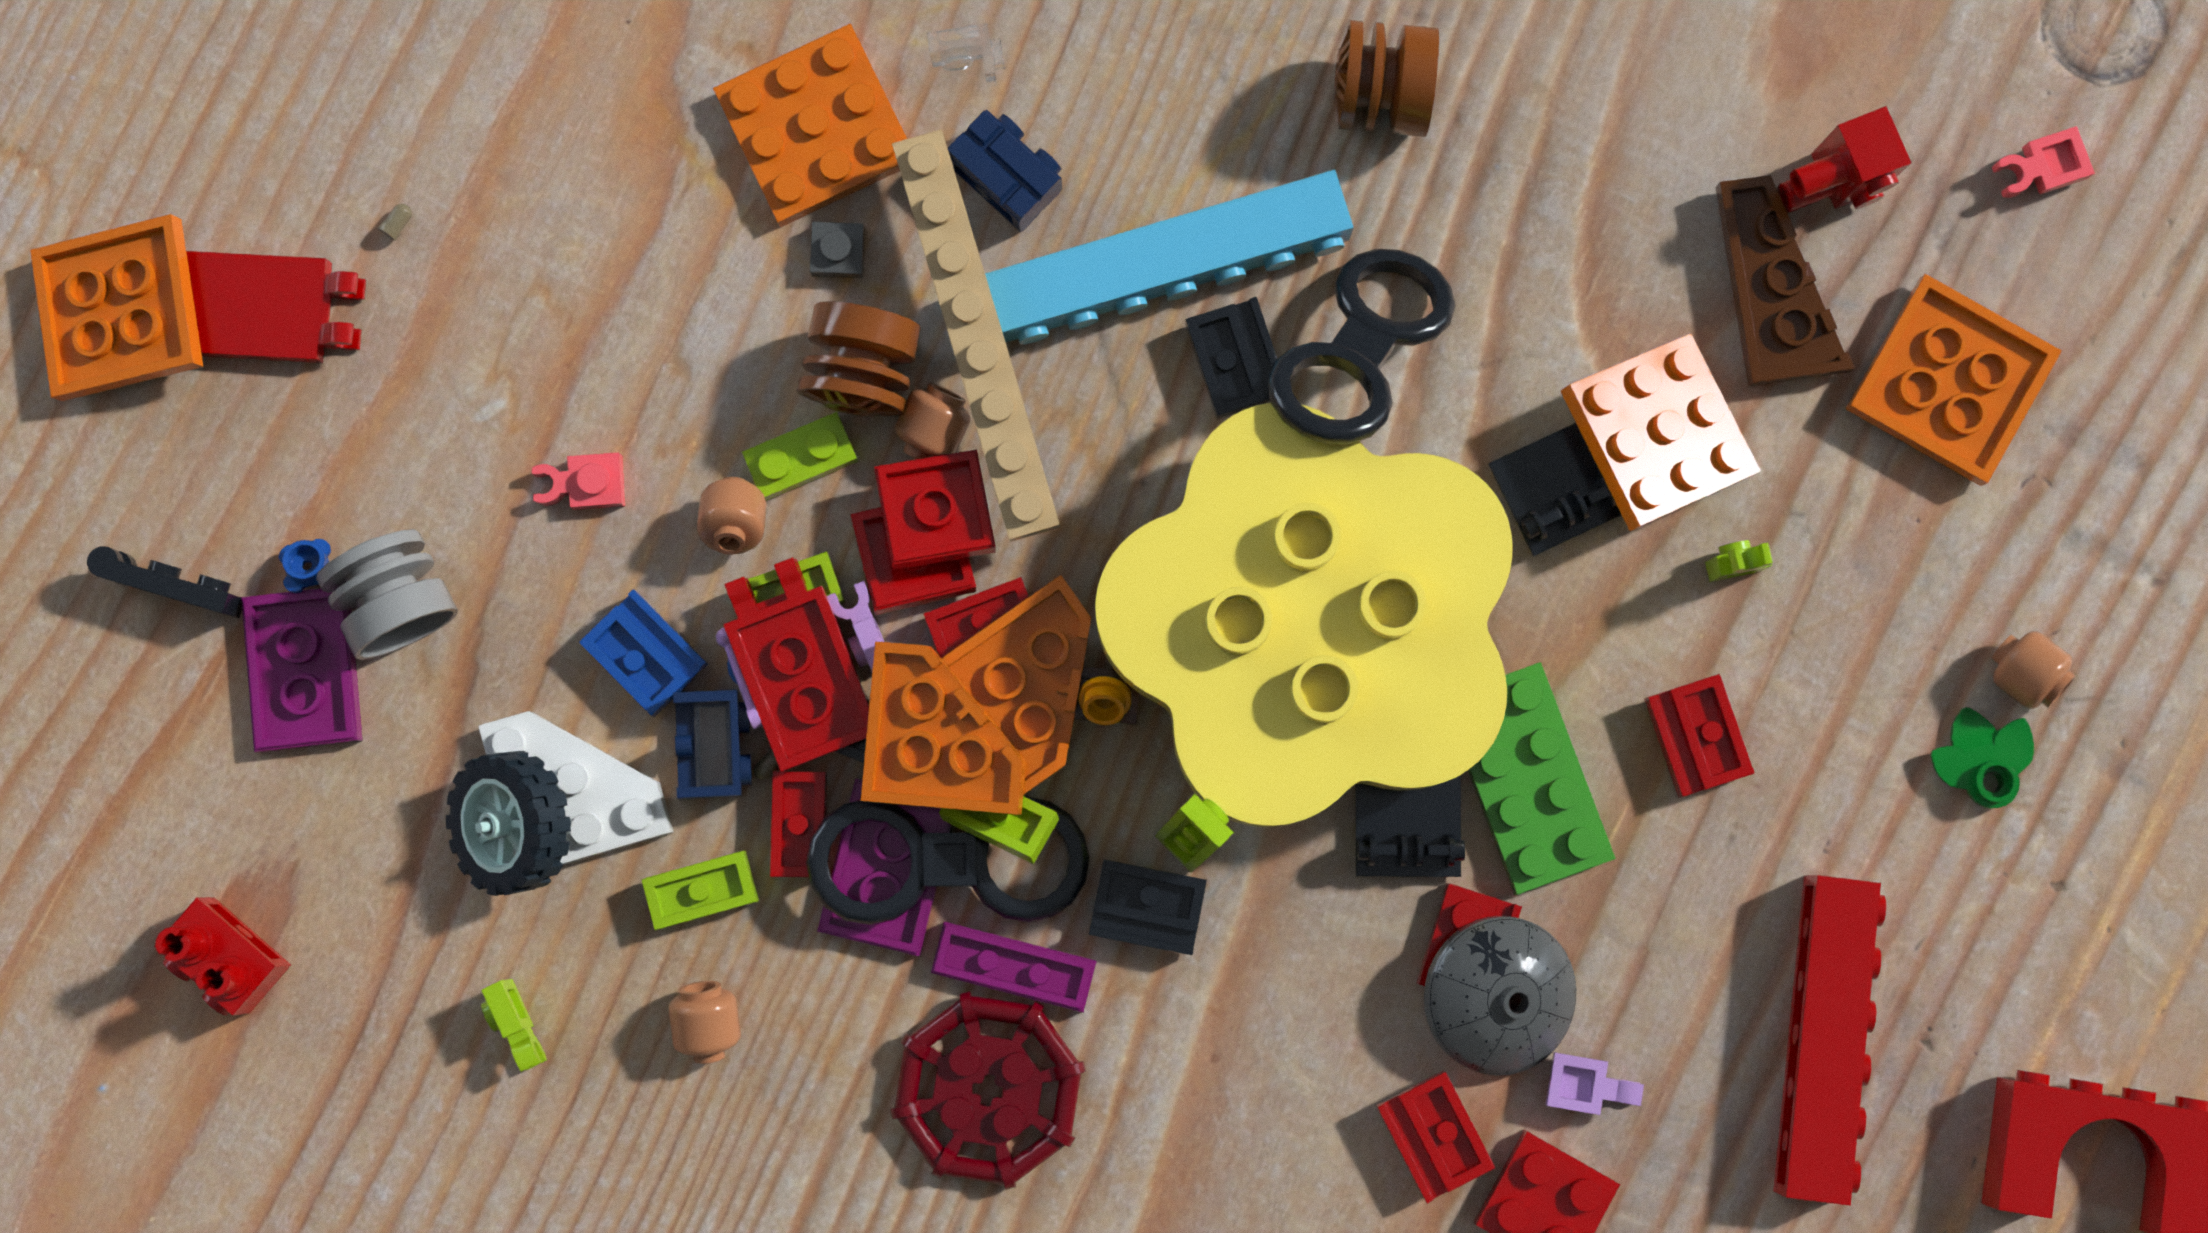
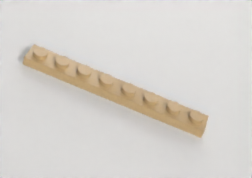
[892,129,1060,542]

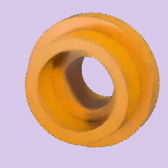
[1078,676,1132,725]

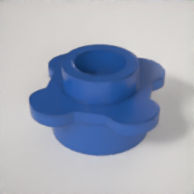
[279,539,331,594]

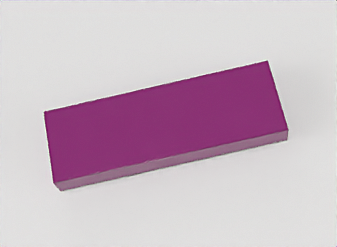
[931,921,1097,1013]

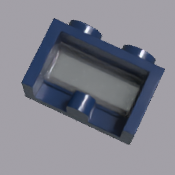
[673,690,752,801]

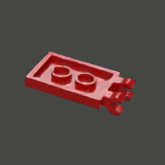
[186,251,366,363]
[723,557,869,772]

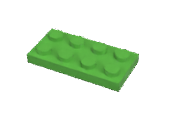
[1468,662,1616,895]

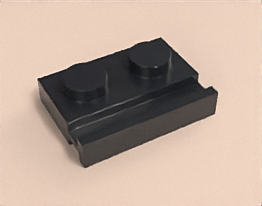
[1185,296,1277,419]
[1089,859,1207,955]

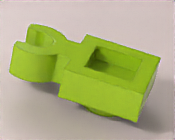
[1705,540,1773,582]
[481,979,547,1072]

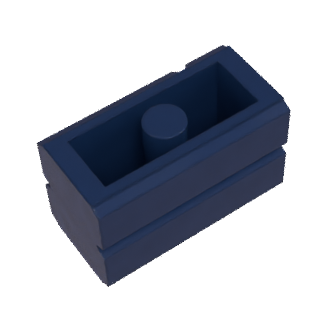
[948,109,1062,233]

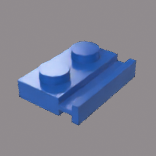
[579,589,709,717]

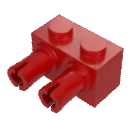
[1777,106,1912,213]
[154,897,291,1016]

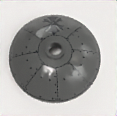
[1424,916,1577,1076]

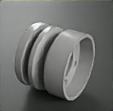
[316,529,458,660]

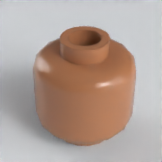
[895,383,971,459]
[696,477,767,555]
[1991,631,2076,709]
[668,981,741,1064]

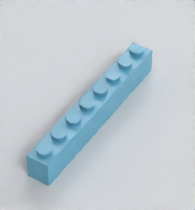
[985,170,1354,344]

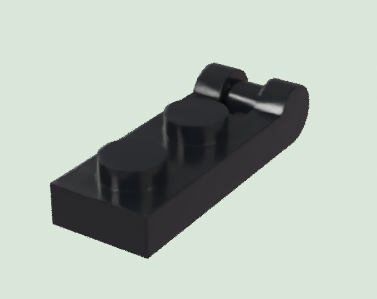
[87,546,242,618]

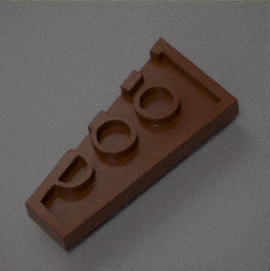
[1715,175,1855,386]

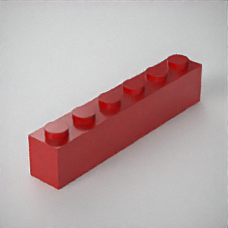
[1773,875,1886,1206]

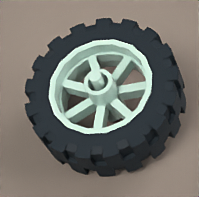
[446,751,571,896]

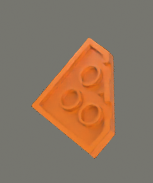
[941,575,1092,795]
[861,641,1026,815]

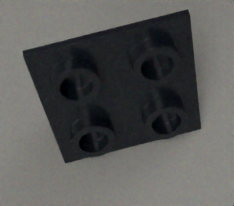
[1488,423,1622,557]
[1355,775,1465,877]

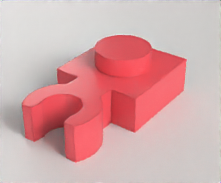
[1991,126,2095,198]
[532,452,625,510]

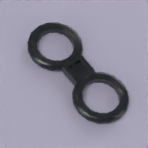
[1267,249,1456,444]
[806,797,1090,925]

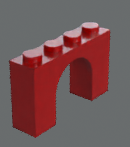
[1981,1070,2208,1233]

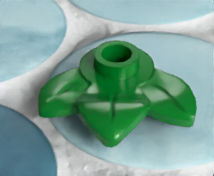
[1931,707,2034,809]

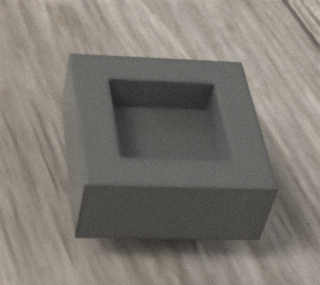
[810,222,865,278]

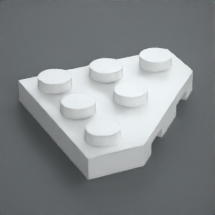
[478,711,674,865]

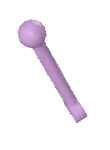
[716,628,763,729]

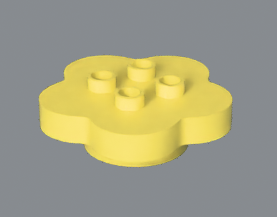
[1095,403,1513,827]

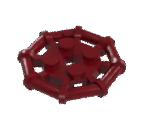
[890,991,1086,1190]

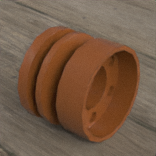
[1333,20,1439,137]
[796,301,921,417]

